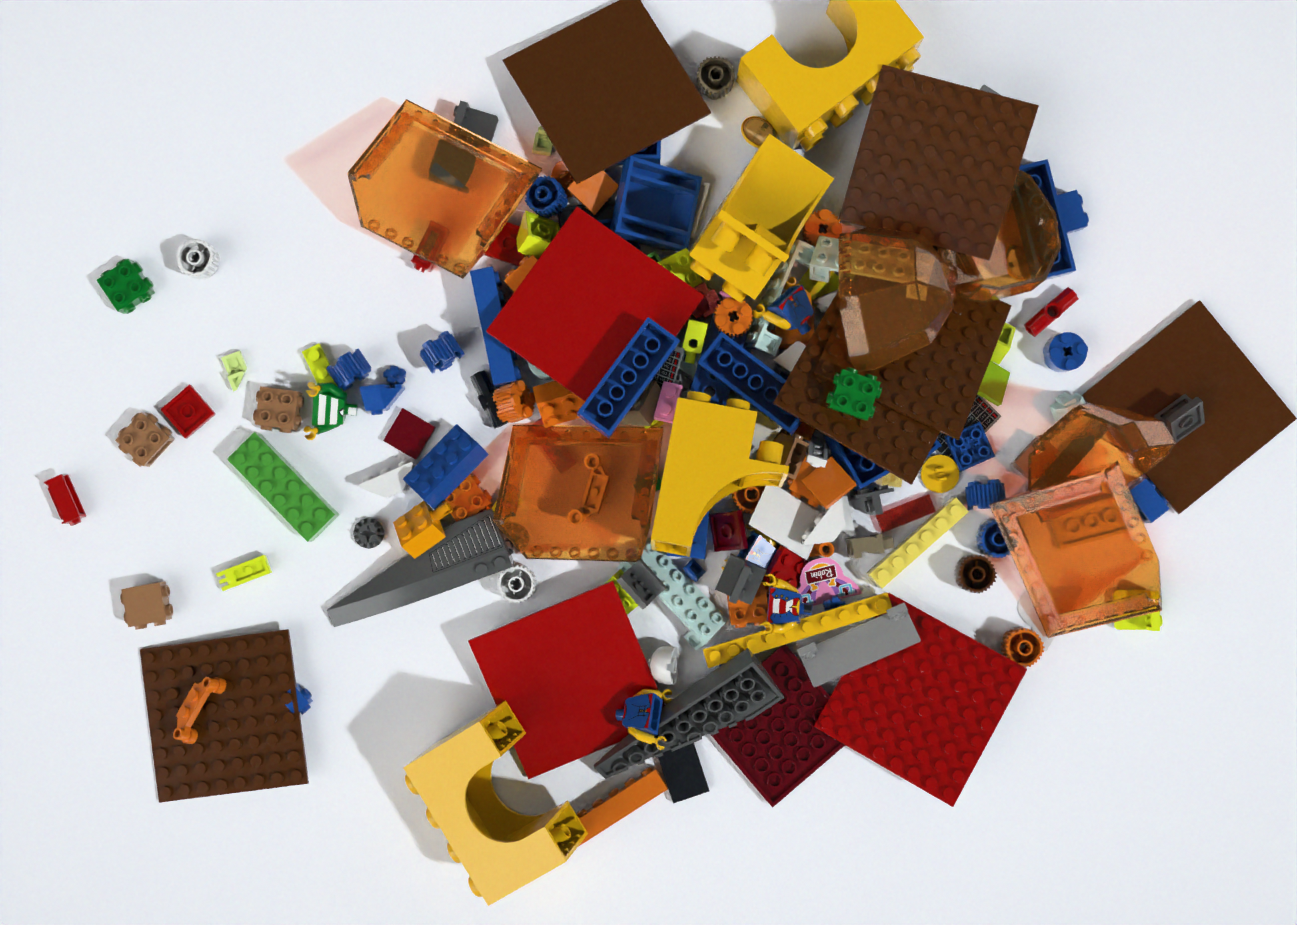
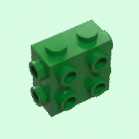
[96,259,155,314]
[826,367,882,421]

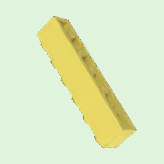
[866,497,969,589]

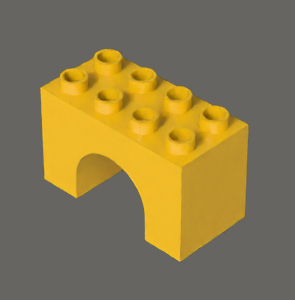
[736,0,924,152]
[403,700,588,906]

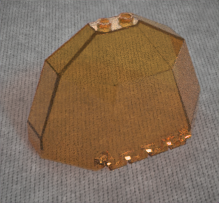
[937,169,1061,303]
[838,227,957,372]
[1028,402,1176,523]

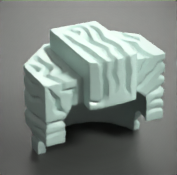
[1049,392,1089,429]

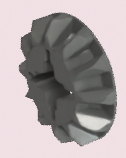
[353,518,384,549]

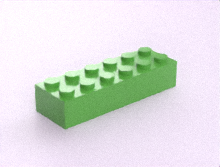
[227,432,340,542]

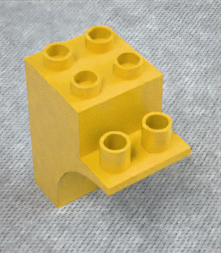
[689,133,835,303]
[651,391,789,557]

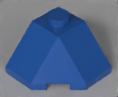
[360,384,405,415]

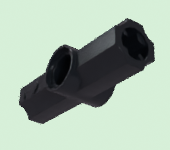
[470,370,508,429]

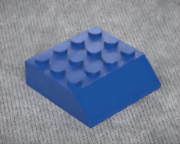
[610,156,702,251]

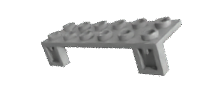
[796,603,921,687]

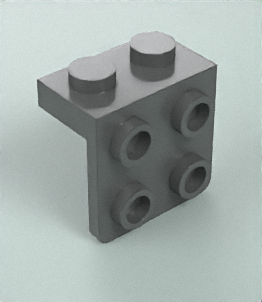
[447,100,499,152]

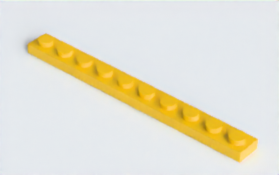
[702,592,892,668]

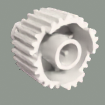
[175,238,220,280]
[497,564,537,604]

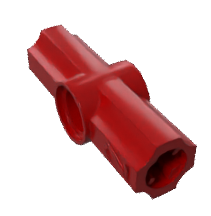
[1024,287,1079,337]

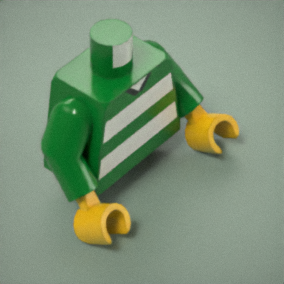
[303,382,358,440]

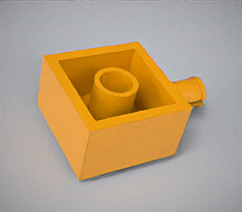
[393,501,453,559]

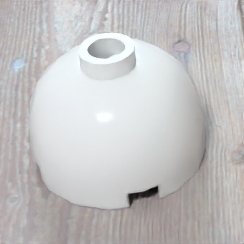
[648,646,680,685]

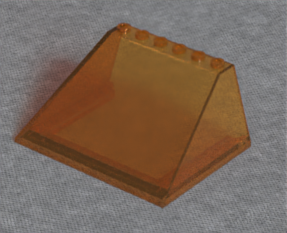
[347,99,543,279]
[493,425,664,562]
[989,461,1162,638]

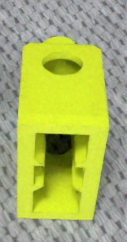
[682,319,708,364]

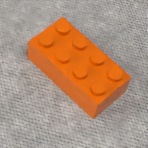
[533,381,585,428]

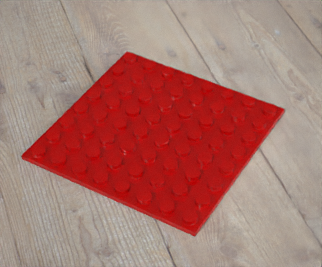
[486,206,704,401]
[468,580,665,780]
[814,592,1027,807]

